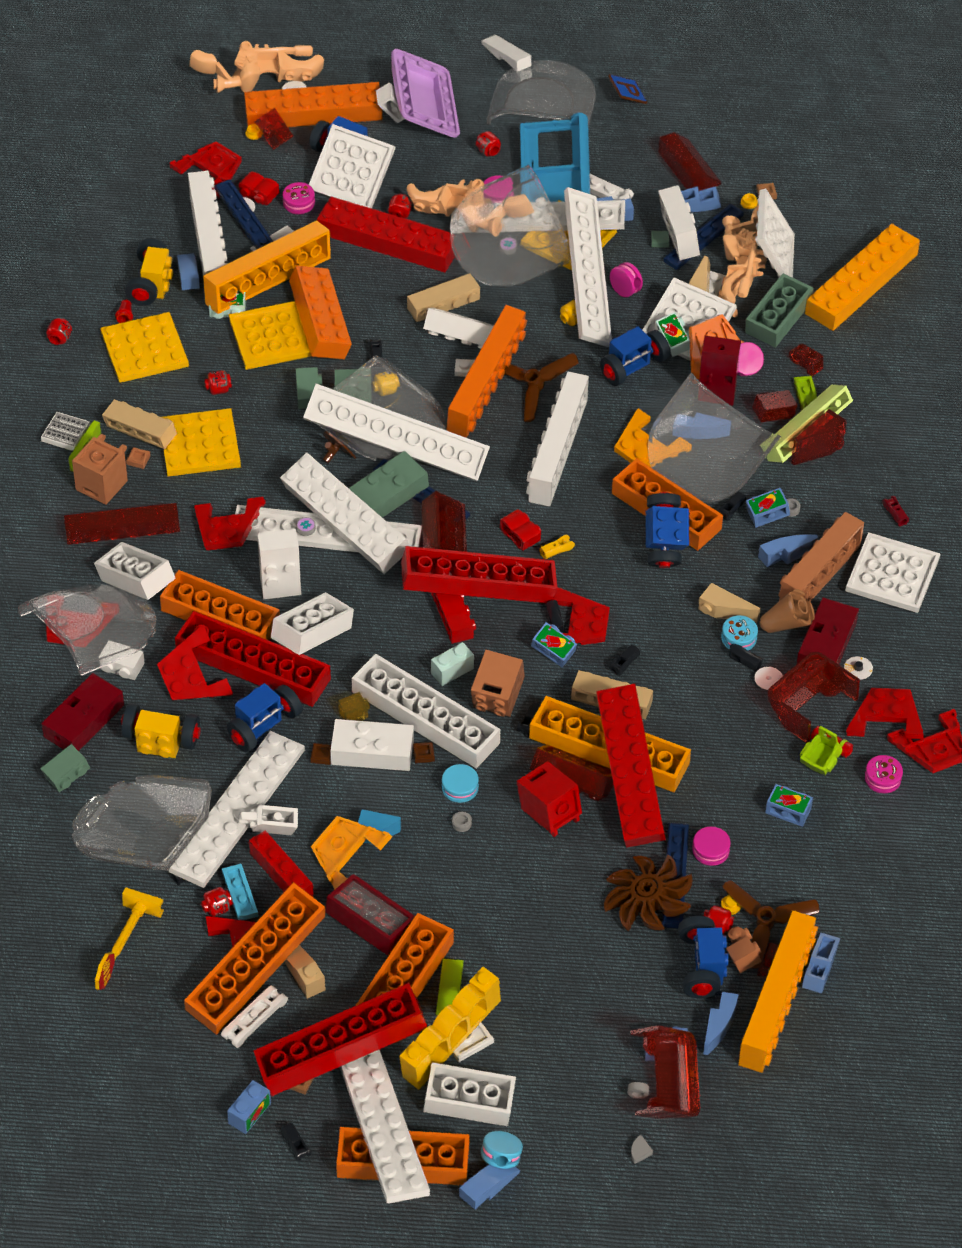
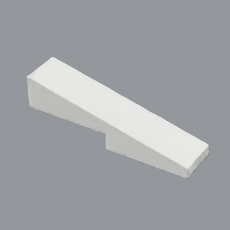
[482,35,531,72]

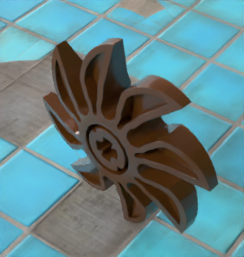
[604,855,693,931]

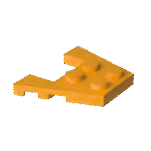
[614,408,691,467]
[311,816,392,890]

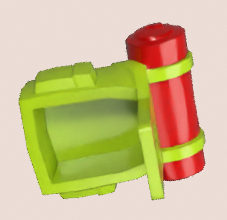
[800,726,853,775]

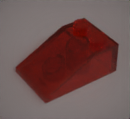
[791,409,846,465]

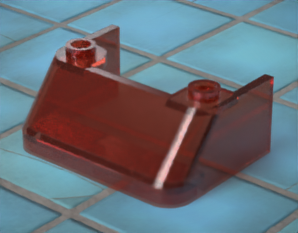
[768,652,860,743]
[631,1025,700,1119]

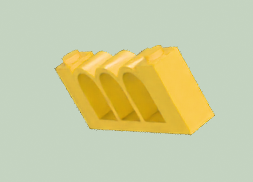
[400,967,501,1090]

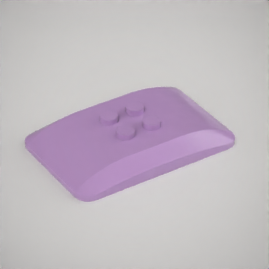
[391,49,460,138]

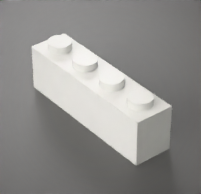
[423,308,494,349]

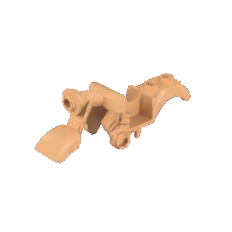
[190,41,324,93]
[407,179,534,237]
[718,205,767,318]

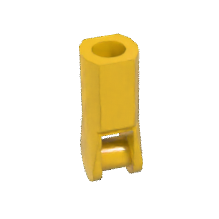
[539,535,575,560]

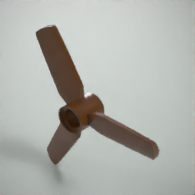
[504,353,579,422]
[723,880,819,969]

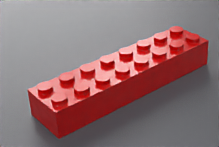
[317,196,459,273]
[401,546,558,603]
[175,611,331,707]
[596,684,666,848]
[254,983,428,1096]

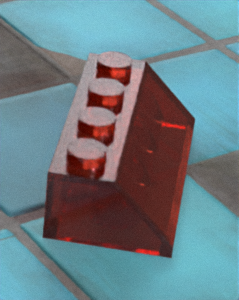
[659,132,721,191]
[422,491,467,552]
[529,745,614,801]

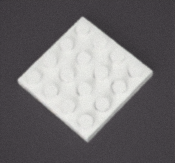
[309,124,396,208]
[755,188,795,278]
[643,278,737,360]
[845,532,940,613]

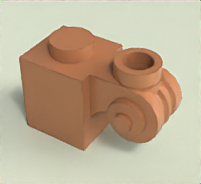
[726,927,762,973]

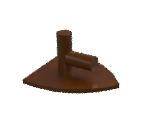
[323,431,356,463]

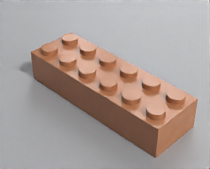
[778,512,864,602]

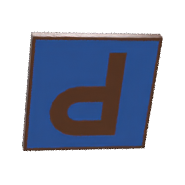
[608,74,647,104]

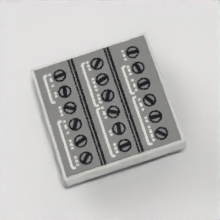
[41,412,90,451]

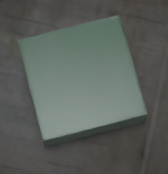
[651,231,669,248]

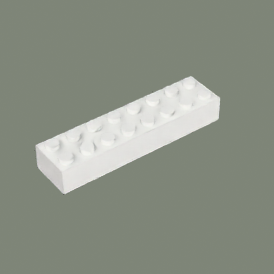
[188,171,228,279]
[526,372,589,506]
[280,453,410,574]
[352,654,500,769]

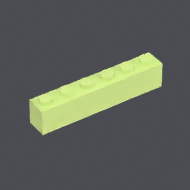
[761,385,853,463]

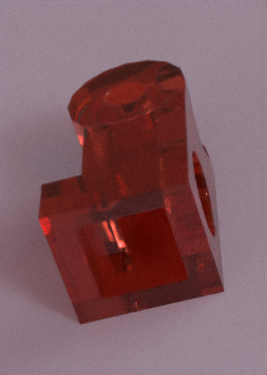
[789,343,823,376]

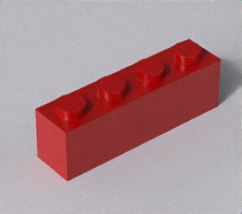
[431,592,476,644]
[249,830,314,897]

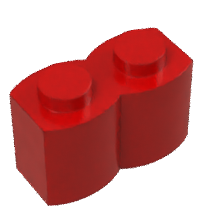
[239,171,280,205]
[500,509,541,551]

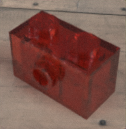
[255,108,294,150]
[752,390,798,423]

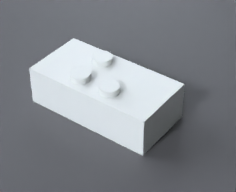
[658,185,700,260]
[257,529,301,600]
[94,542,176,600]
[271,592,354,655]
[331,719,414,771]
[424,1063,516,1126]

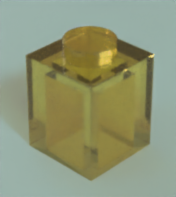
[338,692,370,721]

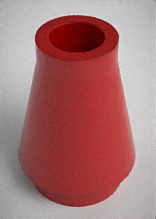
[115,300,133,323]

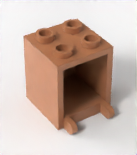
[72,434,128,505]
[471,650,525,717]

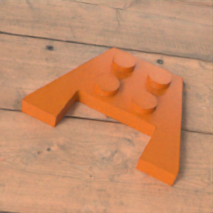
[689,314,744,384]

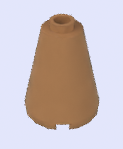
[760,589,815,633]

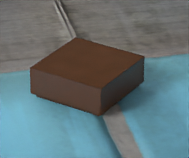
[413,742,435,764]
[311,743,331,765]

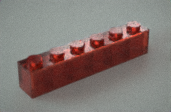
[64,503,180,544]

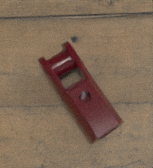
[882,495,909,527]

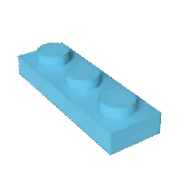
[222,864,258,921]

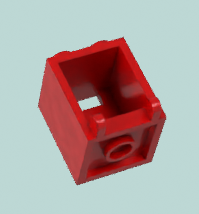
[517,761,582,837]

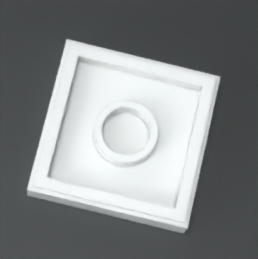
[452,1023,494,1062]

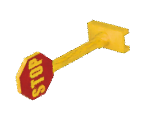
[95,887,164,990]

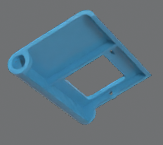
[520,113,590,202]

